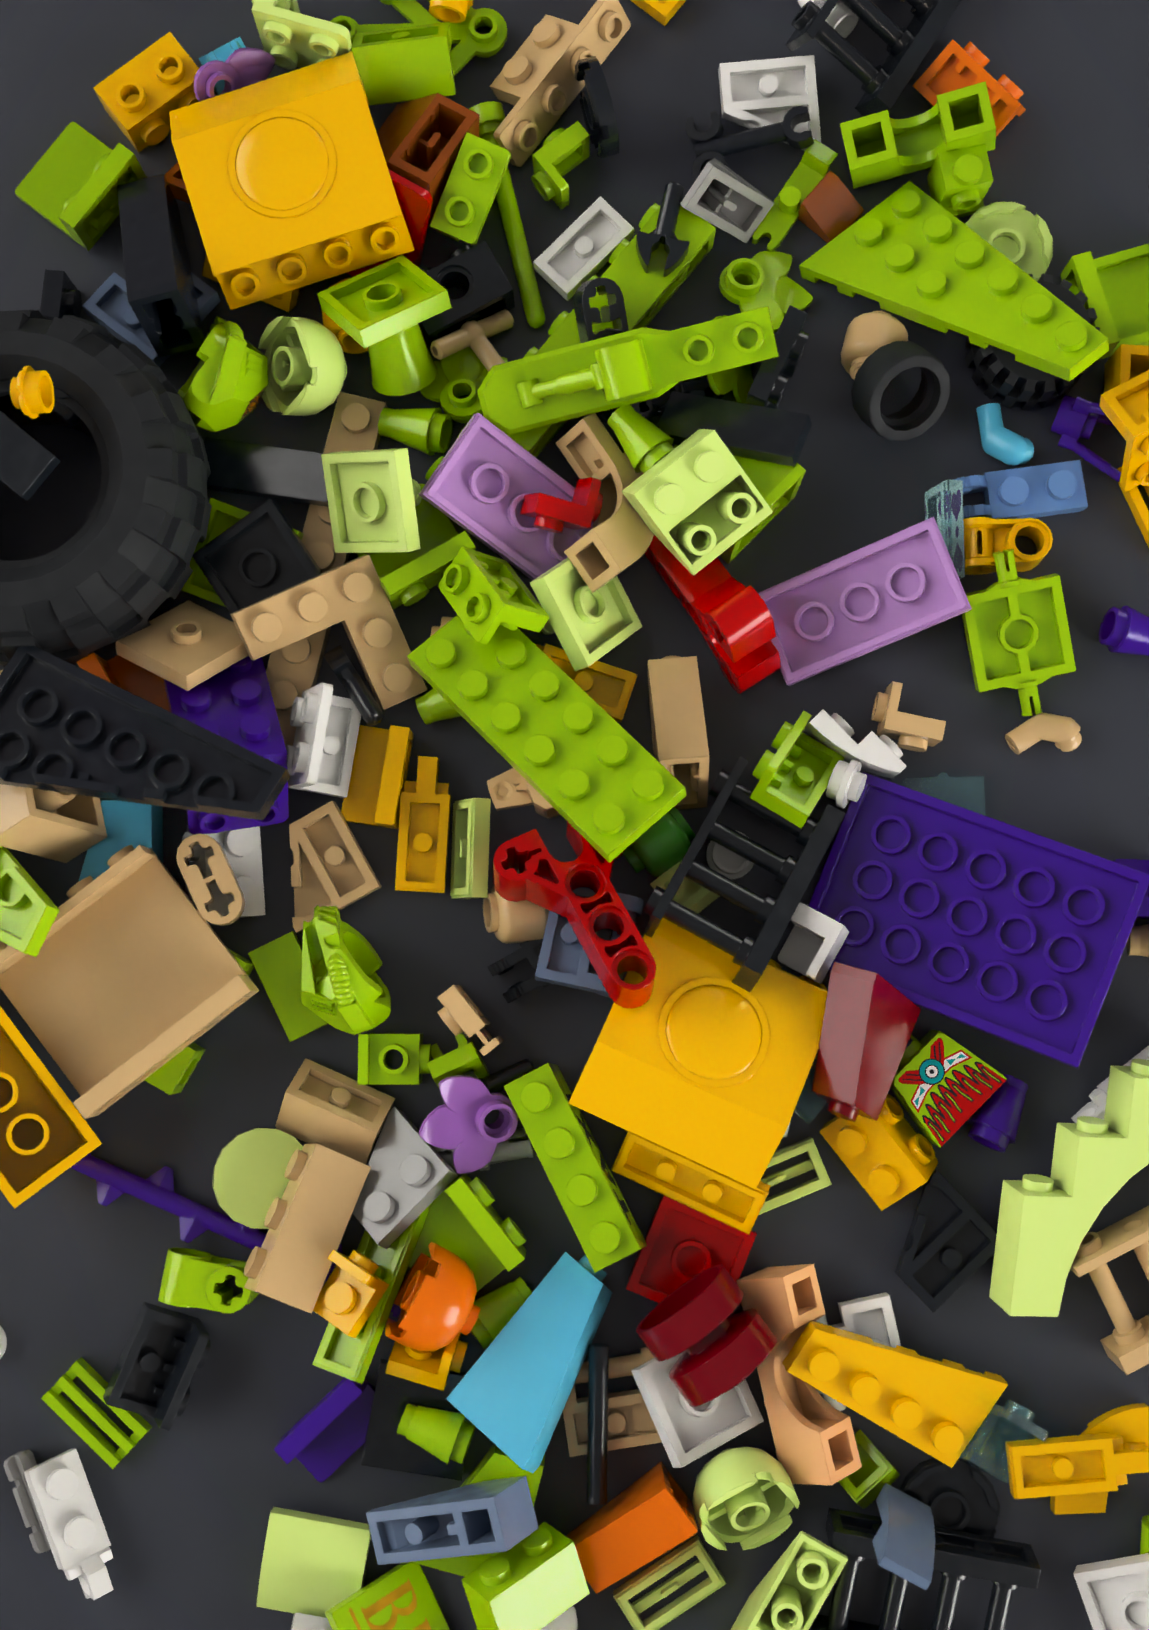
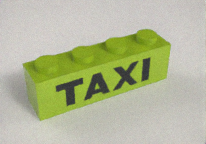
[504,1063,648,1273]

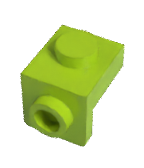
[531,121,590,210]

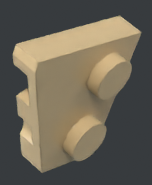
[289,801,382,933]

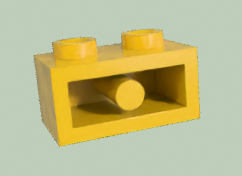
[93,32,199,152]

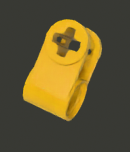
[964,517,1053,575]

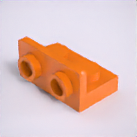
[913,39,1026,137]

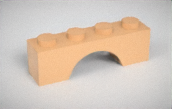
[736,1264,862,1485]

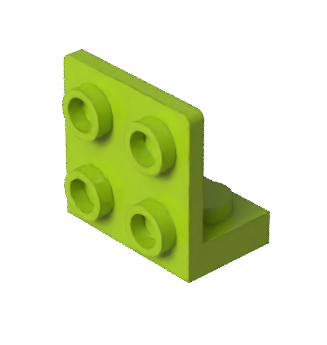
[15,122,147,251]

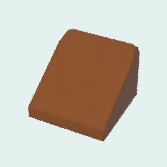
[798,170,864,243]

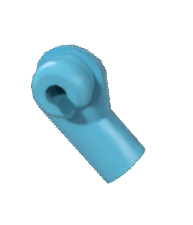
[976,403,1034,466]

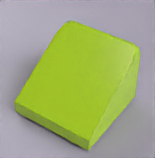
[838,1429,900,1509]

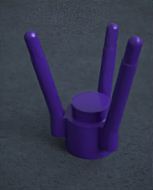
[1050,394,1121,482]

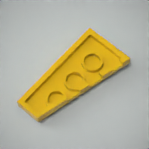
[782,1320,1008,1468]

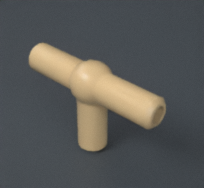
[430,309,514,372]

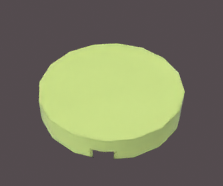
[965,202,1053,281]
[212,1128,303,1229]

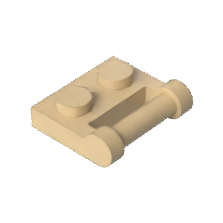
[563,1347,662,1457]

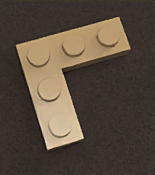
[230,554,427,710]

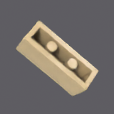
[244,1143,371,1314]

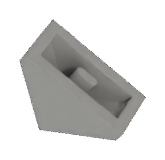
[680,158,774,244]

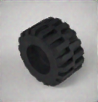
[965,274,1100,411]

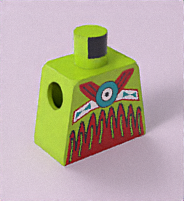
[890,1030,1007,1148]

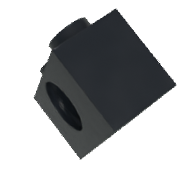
[418,241,515,347]

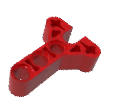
[644,535,781,694]
[493,821,657,1009]

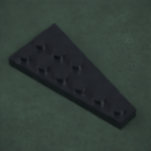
[0,646,290,820]

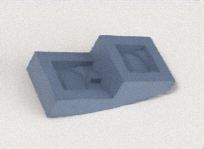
[872,1483,935,1590]

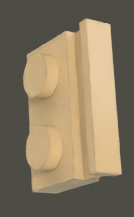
[437,985,504,1056]

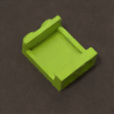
[1060,243,1149,360]

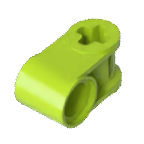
[158,1247,259,1313]

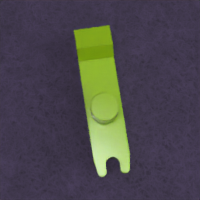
[752,139,838,252]

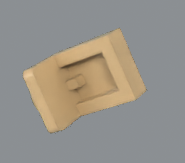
[871,681,946,752]

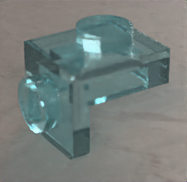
[960,1400,1049,1484]

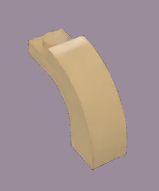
[555,413,654,593]

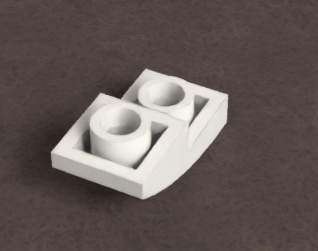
[804,709,907,779]

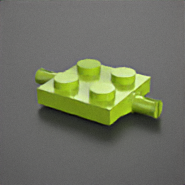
[962,549,1076,716]

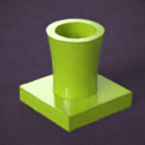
[317,255,452,396]

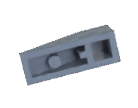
[366,1476,539,1565]

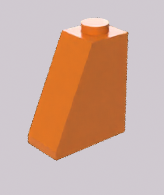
[566,1461,698,1594]

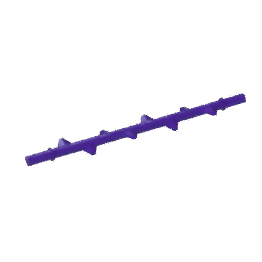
[70,1152,402,1318]

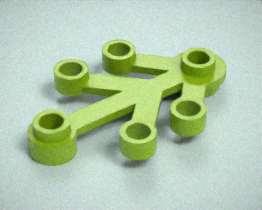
[330,0,507,76]

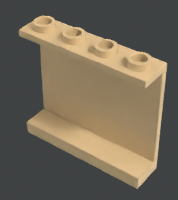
[0,845,259,1119]

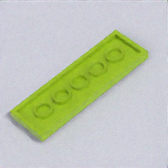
[407,615,686,863]

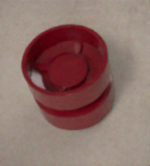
[636,1264,777,1407]

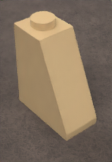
[648,655,710,810]

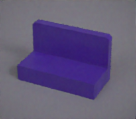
[274,1377,375,1483]

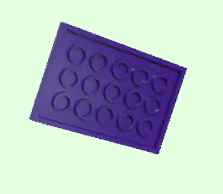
[808,772,1149,1069]

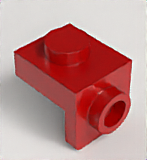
[520,477,603,533]

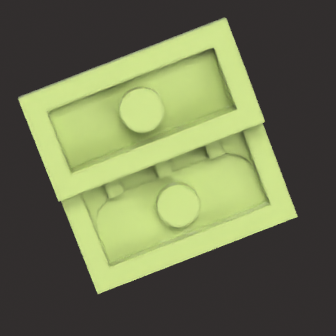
[256,1507,371,1618]

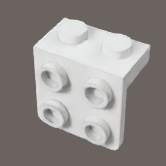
[286,682,361,798]

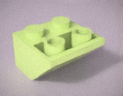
[621,429,773,575]

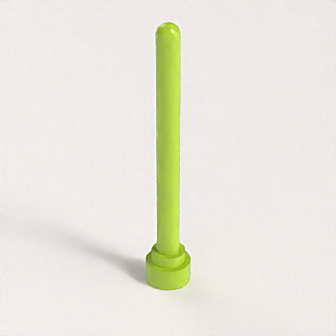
[470,101,546,328]

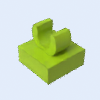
[427,1033,490,1088]

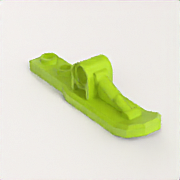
[477,306,779,435]

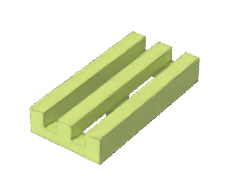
[450,797,491,899]
[759,1137,832,1215]
[613,1535,726,1630]

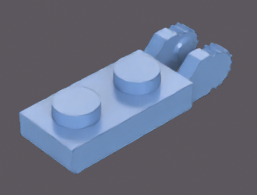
[946,460,1088,519]

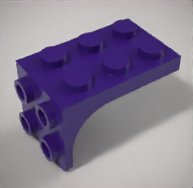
[163,655,289,835]

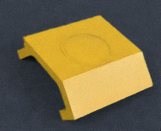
[169,51,414,310]
[568,918,828,1189]

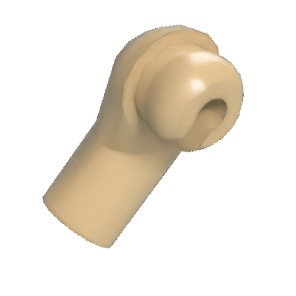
[1004,712,1082,755]

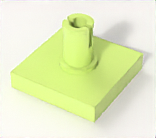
[321,448,422,553]
[530,557,643,671]

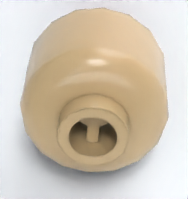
[841,310,908,380]
[483,886,549,944]

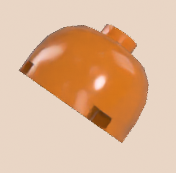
[385,1242,480,1351]

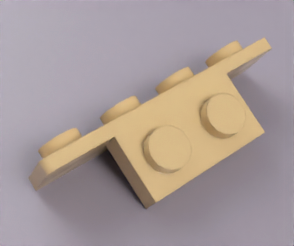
[490,0,631,167]

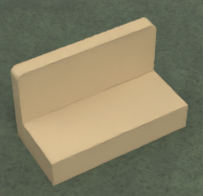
[275,1058,395,1164]

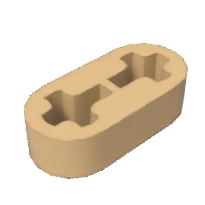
[176,834,245,926]

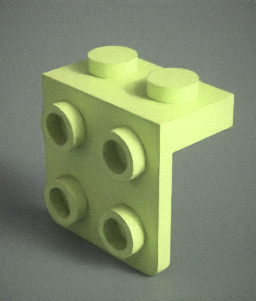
[251,0,352,70]

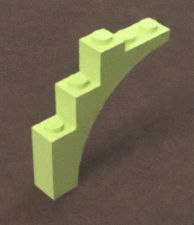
[989,1059,1149,1317]

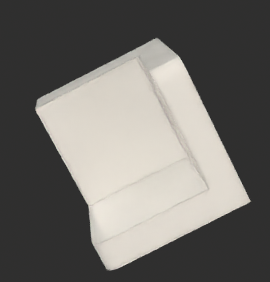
[778,902,849,984]

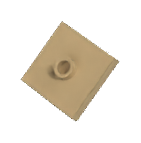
[115,600,248,691]

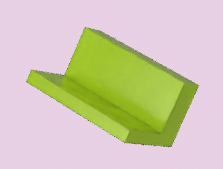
[351,22,456,106]

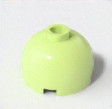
[258,316,347,416]
[693,1447,800,1551]

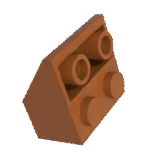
[377,93,480,220]

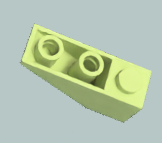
[730,1530,848,1630]

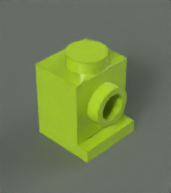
[927,144,994,218]
[358,1033,432,1085]

